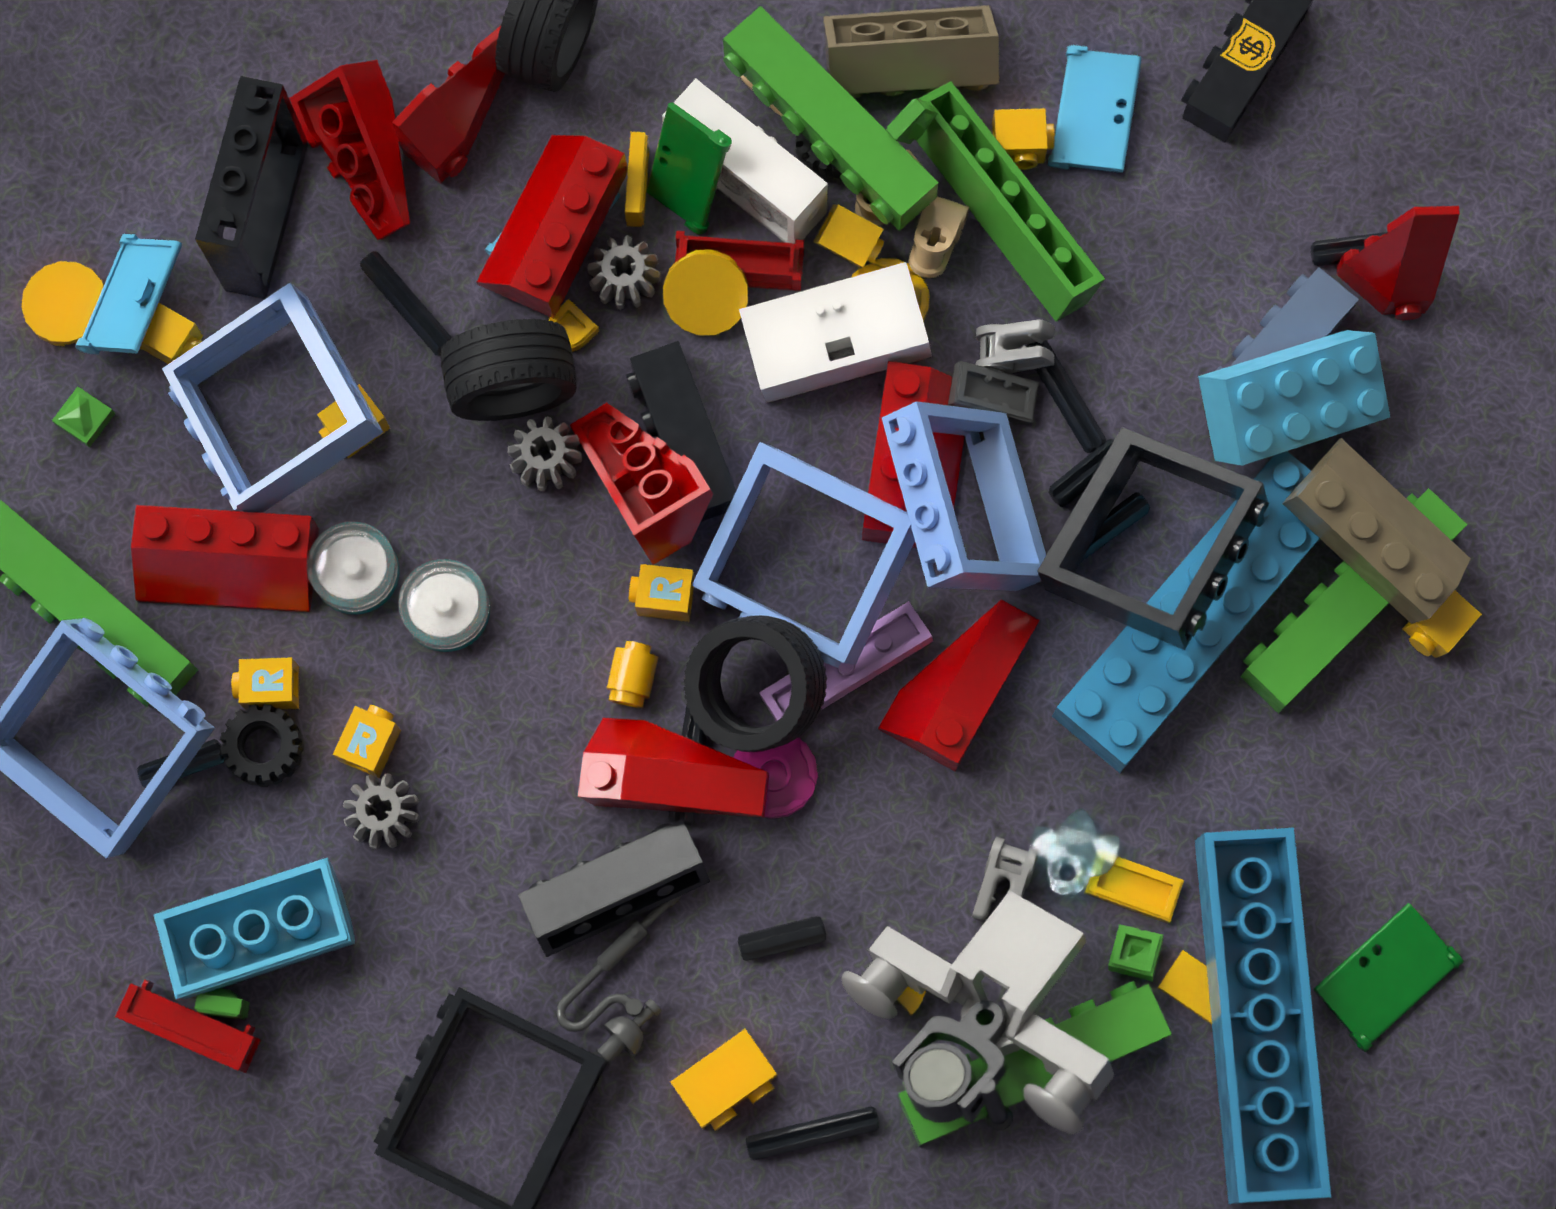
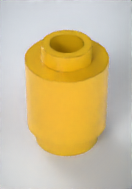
[606,641,658,708]

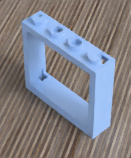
[162,283,383,513]
[882,401,1046,591]
[692,442,915,668]
[0,618,215,858]

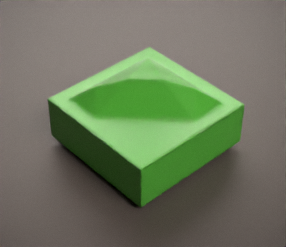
[886,98,939,144]
[52,386,115,448]
[1108,924,1164,981]
[194,988,250,1020]

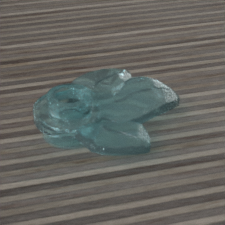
[1031,808,1120,896]

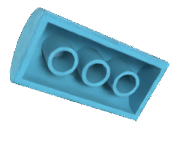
[154,858,355,1002]

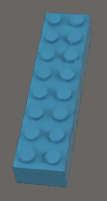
[1052,451,1320,773]
[1195,828,1331,1204]

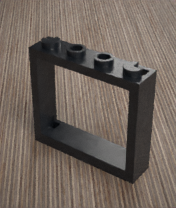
[195,76,308,299]
[1037,427,1269,650]
[373,987,607,1209]

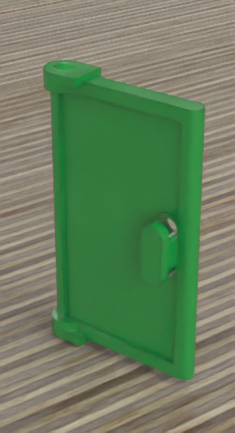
[646,102,732,234]
[1313,903,1464,1052]

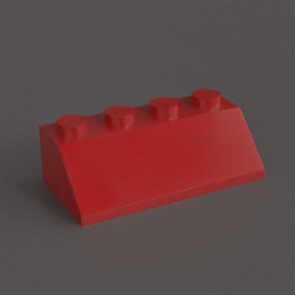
[477,135,628,319]
[862,361,964,548]
[131,505,319,612]

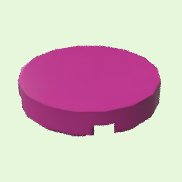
[734,738,818,819]

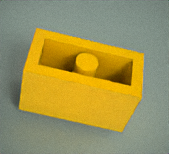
[671,1029,777,1131]

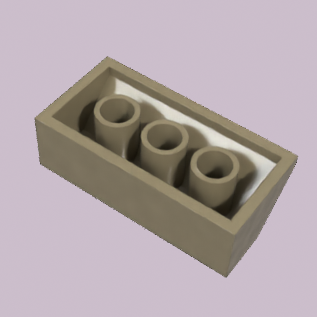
[823,5,999,98]
[1282,438,1471,624]

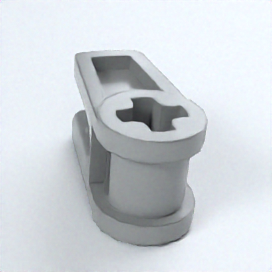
[975,320,1055,374]
[972,836,1039,921]

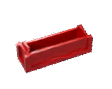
[673,231,804,291]
[115,979,261,1073]

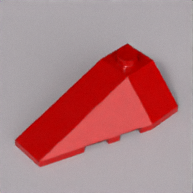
[392,26,505,184]
[289,60,410,240]
[1336,206,1460,320]
[570,403,713,565]
[878,599,1040,772]
[578,718,769,818]

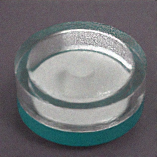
[307,522,400,615]
[399,559,490,652]

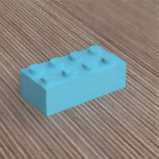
[1198,330,1390,466]

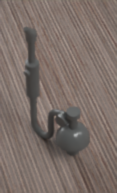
[556,895,682,1063]

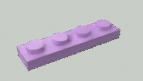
[759,601,933,721]

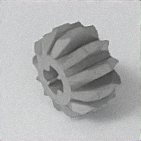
[588,235,661,310]
[508,416,582,492]
[343,773,420,850]

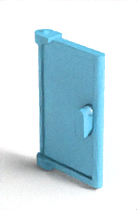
[1048,45,1142,172]
[75,234,183,354]

